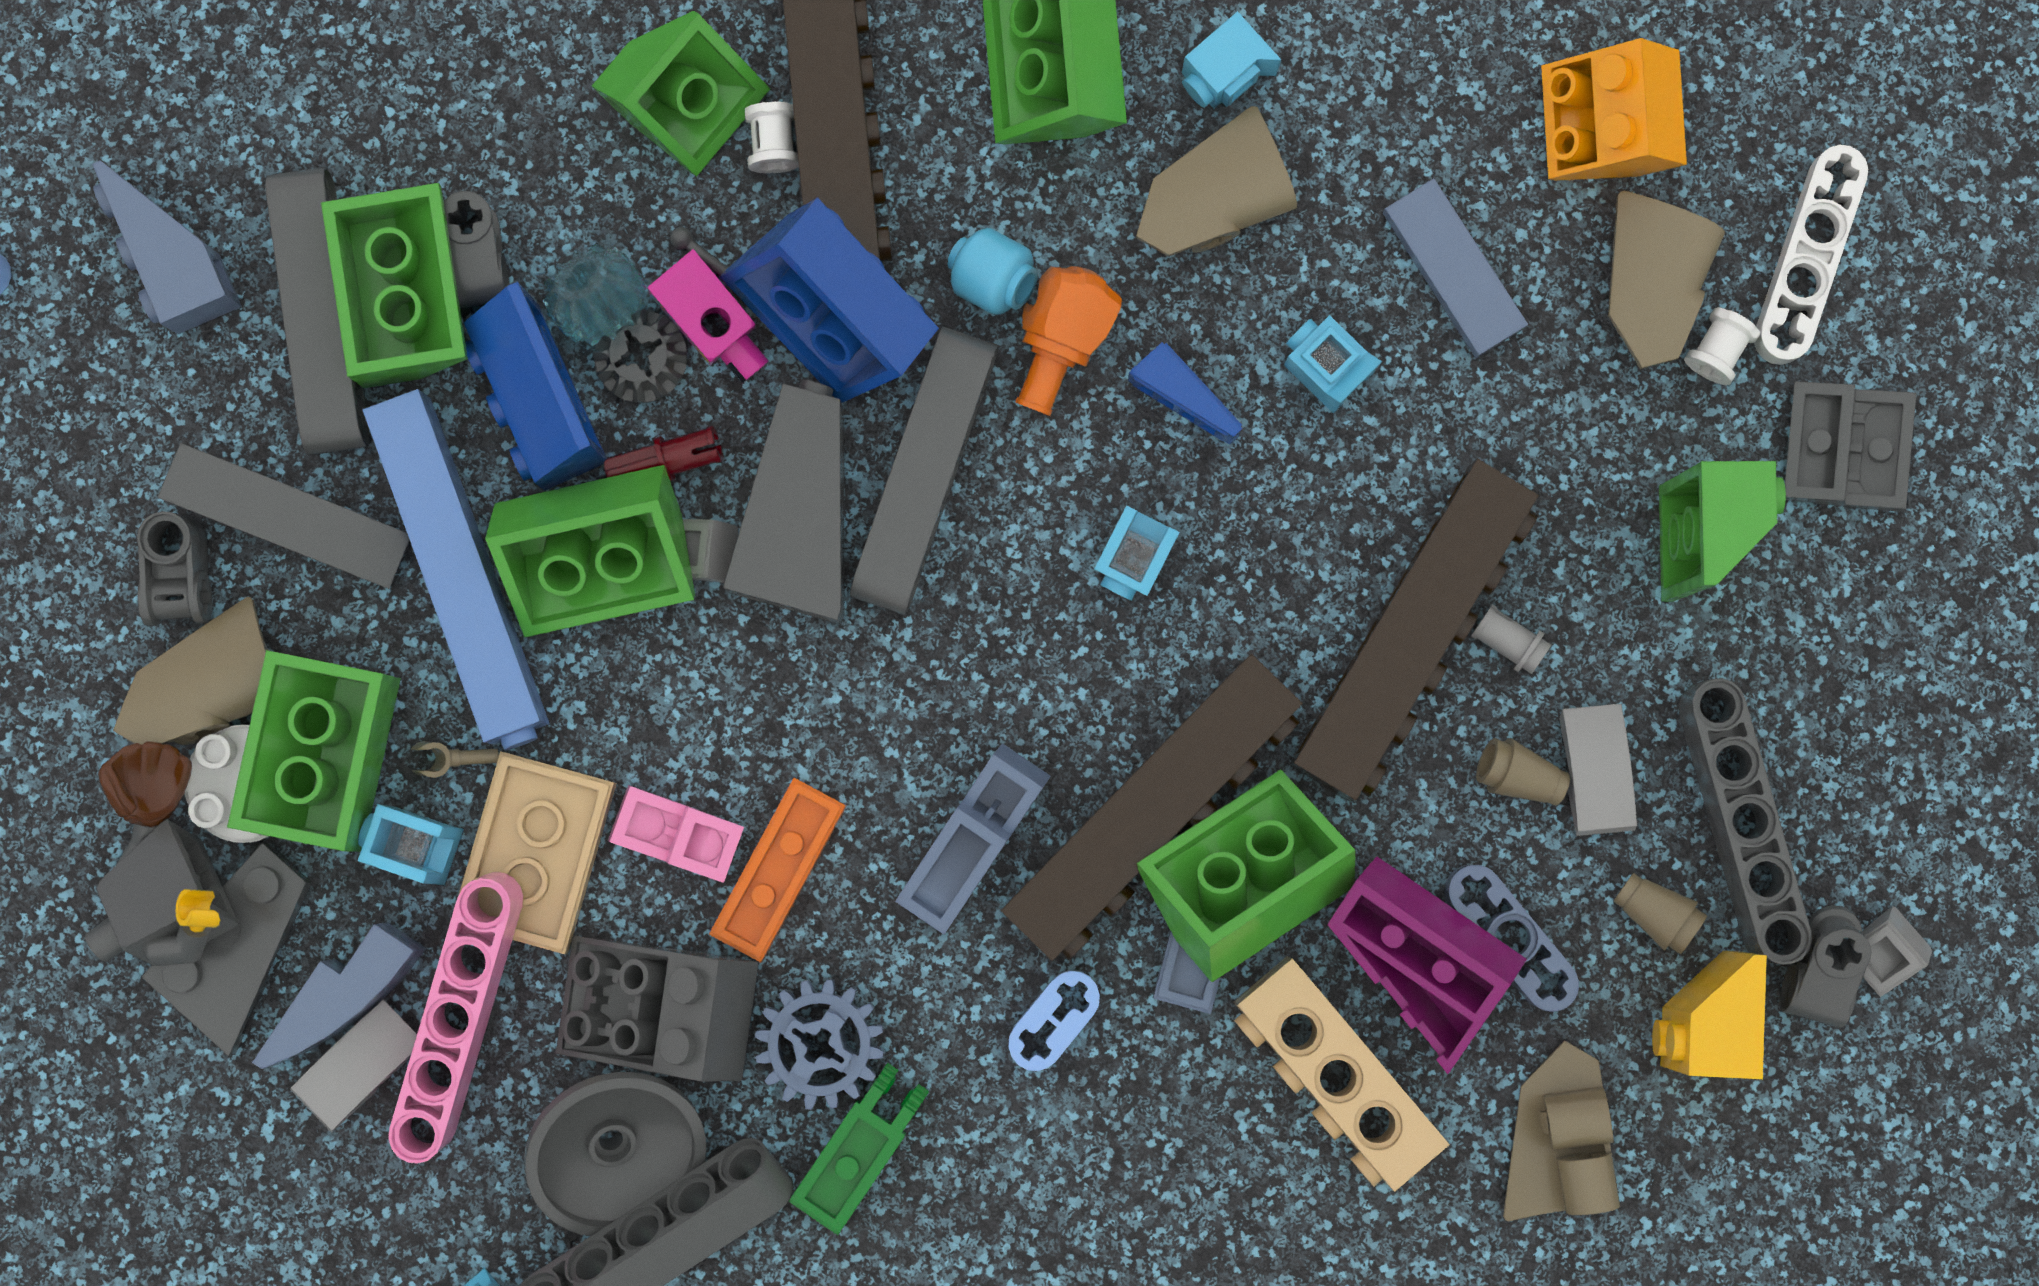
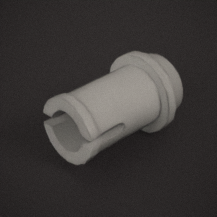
[1471,604,1551,674]

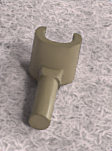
[411,741,499,778]

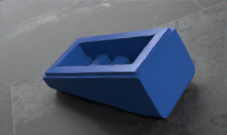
[1128,342,1242,444]

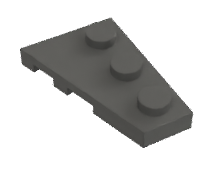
[142,843,312,1056]

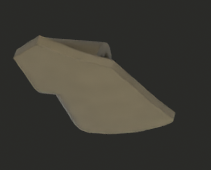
[1136,106,1297,257]
[1608,191,1725,369]
[113,597,270,745]
[1503,1040,1620,1222]

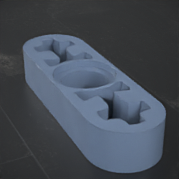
[1444,865,1579,1012]

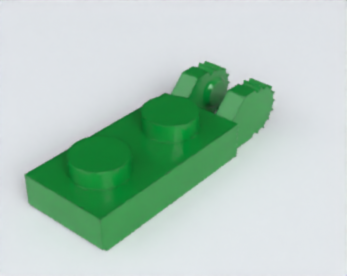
[788,1063,929,1235]

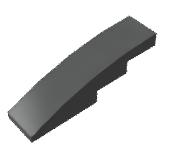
[157,443,410,589]

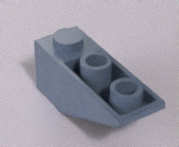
[92,161,242,334]

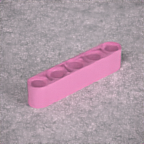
[388,872,523,1163]

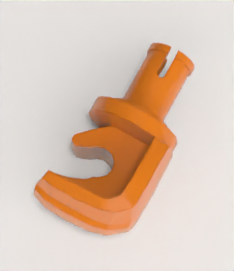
[1015,266,1122,416]

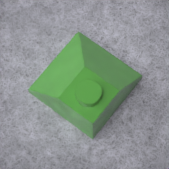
[592,11,770,177]

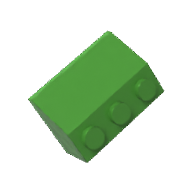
[983,0,1127,145]
[321,183,468,388]
[1659,461,1786,602]
[485,465,695,637]
[227,650,401,852]
[1137,769,1355,982]

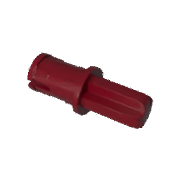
[604,426,724,482]

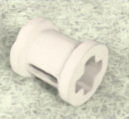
[745,102,799,173]
[1684,307,1761,385]

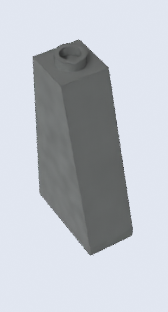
[723,379,845,625]

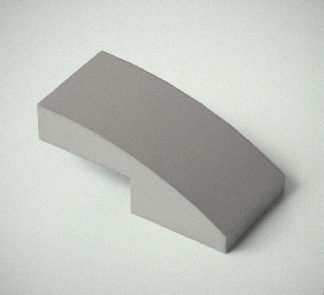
[1559,704,1637,836]
[290,999,417,1133]

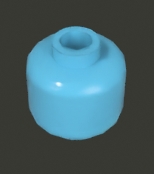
[947,228,1038,315]

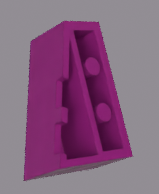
[1327,856,1527,1074]

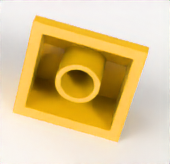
[1652,950,1767,1080]

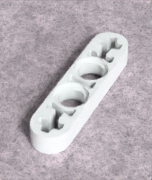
[1754,145,1868,365]

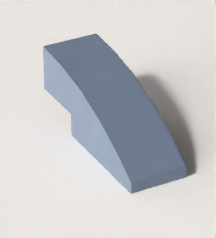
[895,743,1051,935]
[252,923,427,1069]

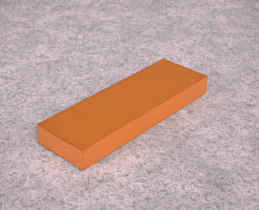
[709,778,847,963]

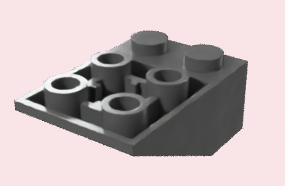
[555,936,759,1082]

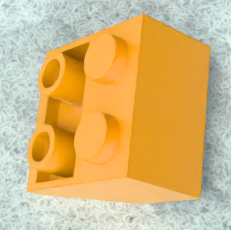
[1541,38,1687,181]

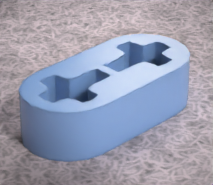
[1008,970,1100,1071]

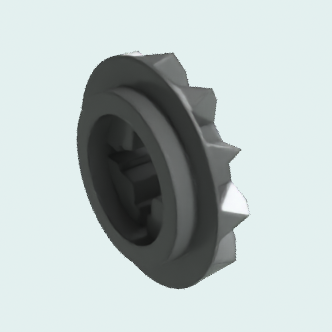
[592,308,687,403]

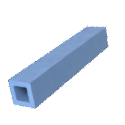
[362,389,550,750]

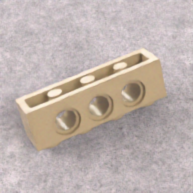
[1233,956,1450,1192]

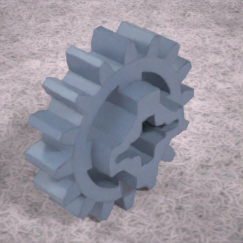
[755,978,885,1110]

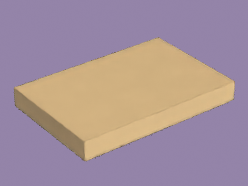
[459,751,617,954]

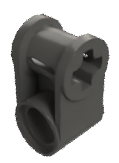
[444,191,510,308]
[137,511,213,627]
[1779,905,1872,1028]

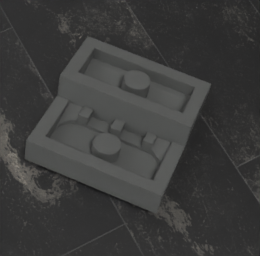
[1785,381,1916,512]

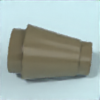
[1476,738,1570,806]
[1613,873,1708,955]

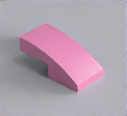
[608,785,744,883]

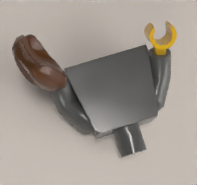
[85,741,239,966]

